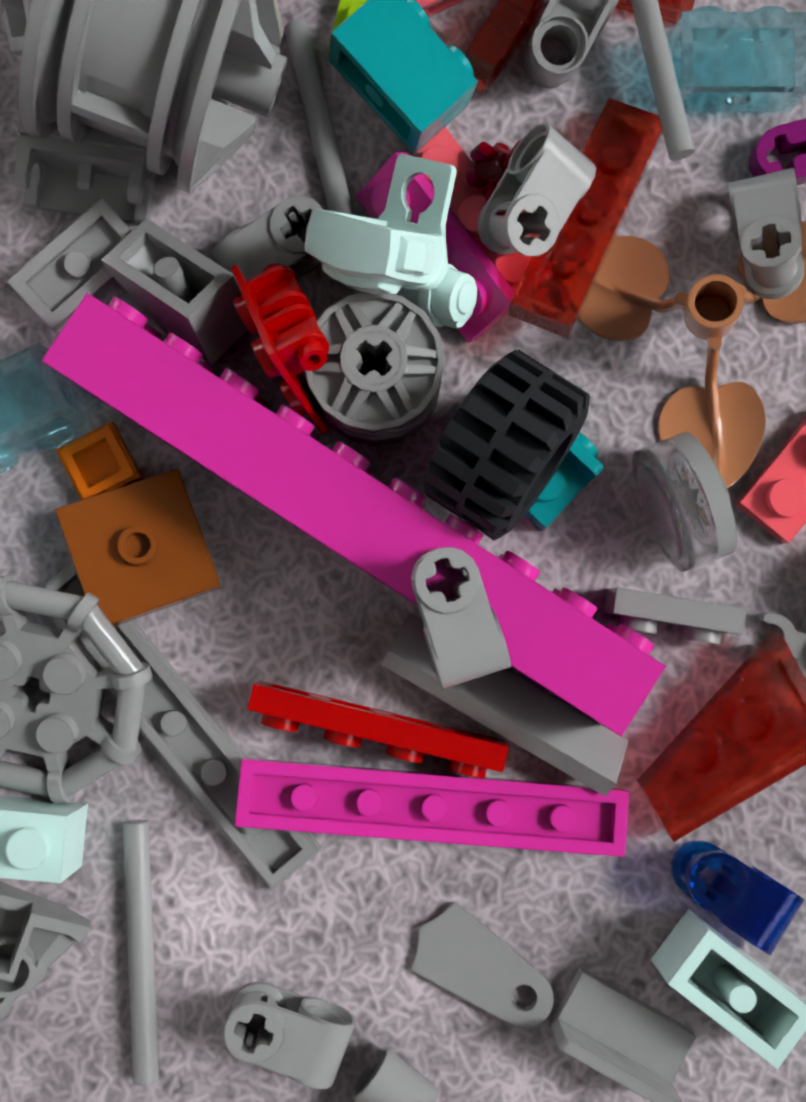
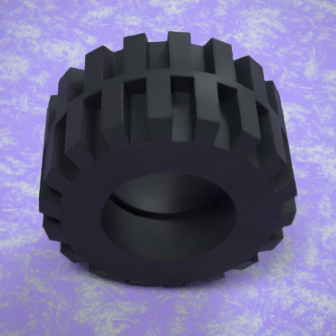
[424,350,590,540]

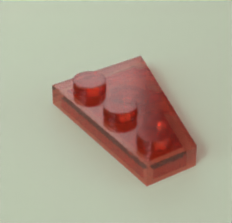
[636,631,806,842]

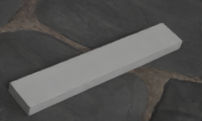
[42,562,322,892]

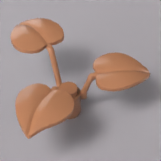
[558,221,806,488]

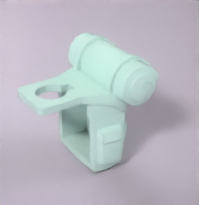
[304,154,477,329]

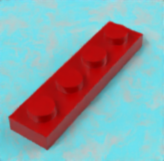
[247,680,509,778]

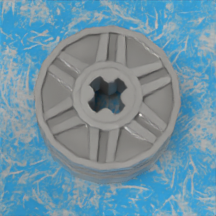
[305,292,445,446]

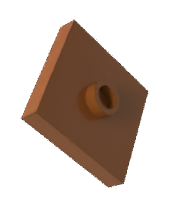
[55,468,221,626]

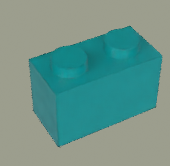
[329,0,478,155]

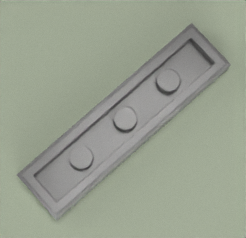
[380,613,629,797]

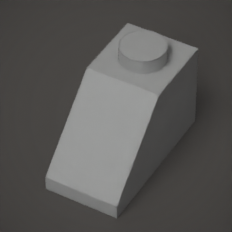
[101,219,248,366]

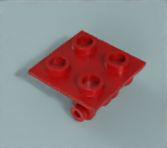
[231,263,329,435]

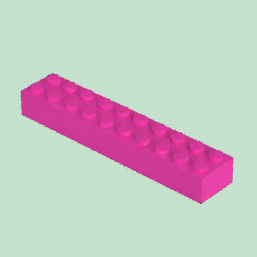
[41,293,666,737]

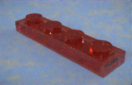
[508,98,663,338]

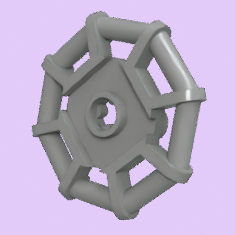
[0,575,153,804]

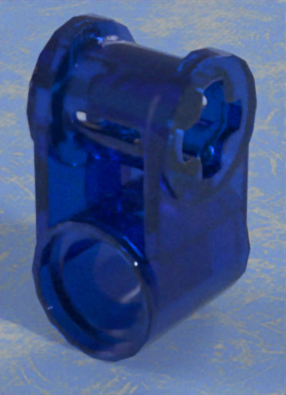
[671,840,805,956]

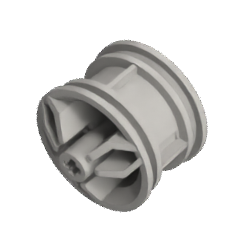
[1,0,287,194]

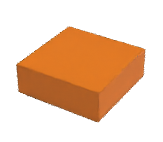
[56,421,144,500]

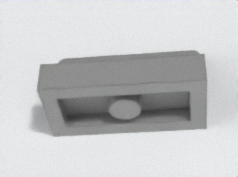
[549,967,696,1102]

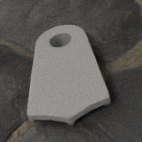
[412,902,554,1028]

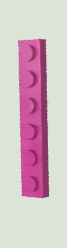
[235,757,629,857]

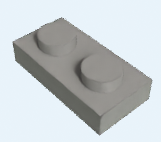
[7,198,132,332]
[603,587,747,645]

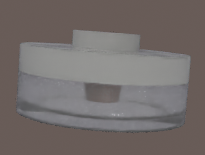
[632,432,737,572]

